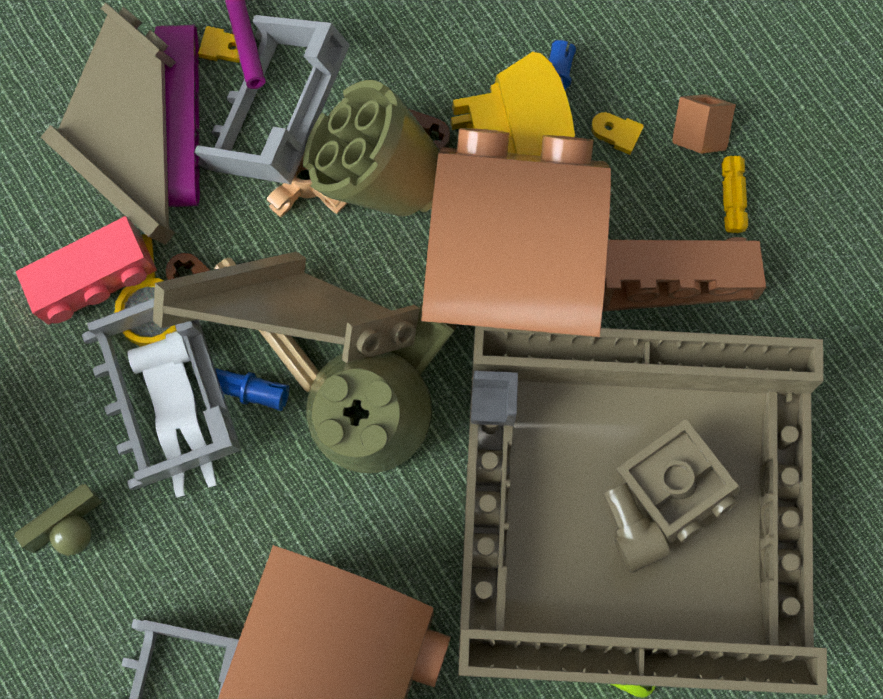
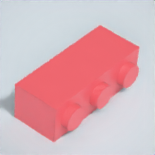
[15,216,157,325]

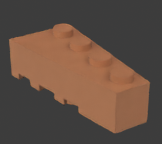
[602,237,766,312]

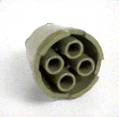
[303,80,440,217]
[306,352,432,473]

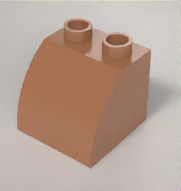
[421,128,611,337]
[218,545,451,699]

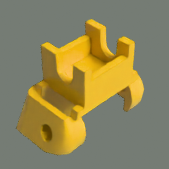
[450,52,575,156]

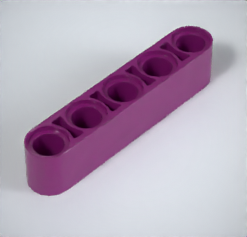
[154,24,200,207]

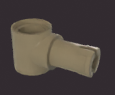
[604,483,670,573]

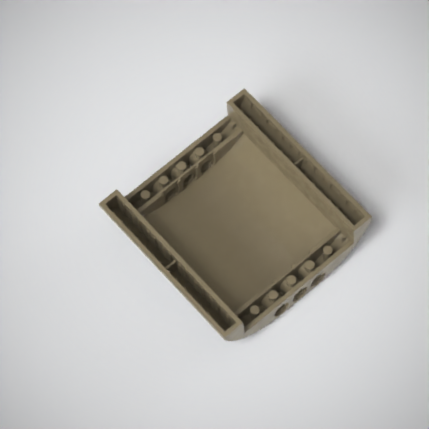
[458,326,827,695]

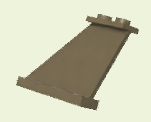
[41,2,176,245]
[153,251,420,363]

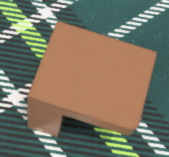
[672,94,736,154]

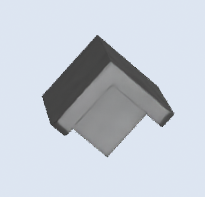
[471,371,518,426]

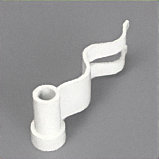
[127,331,217,498]

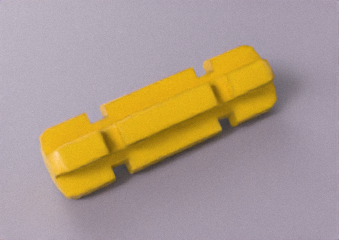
[722,156,748,233]

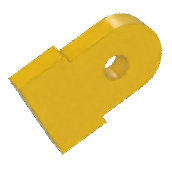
[198,26,240,63]
[591,112,644,155]

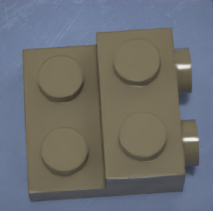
[616,419,740,543]

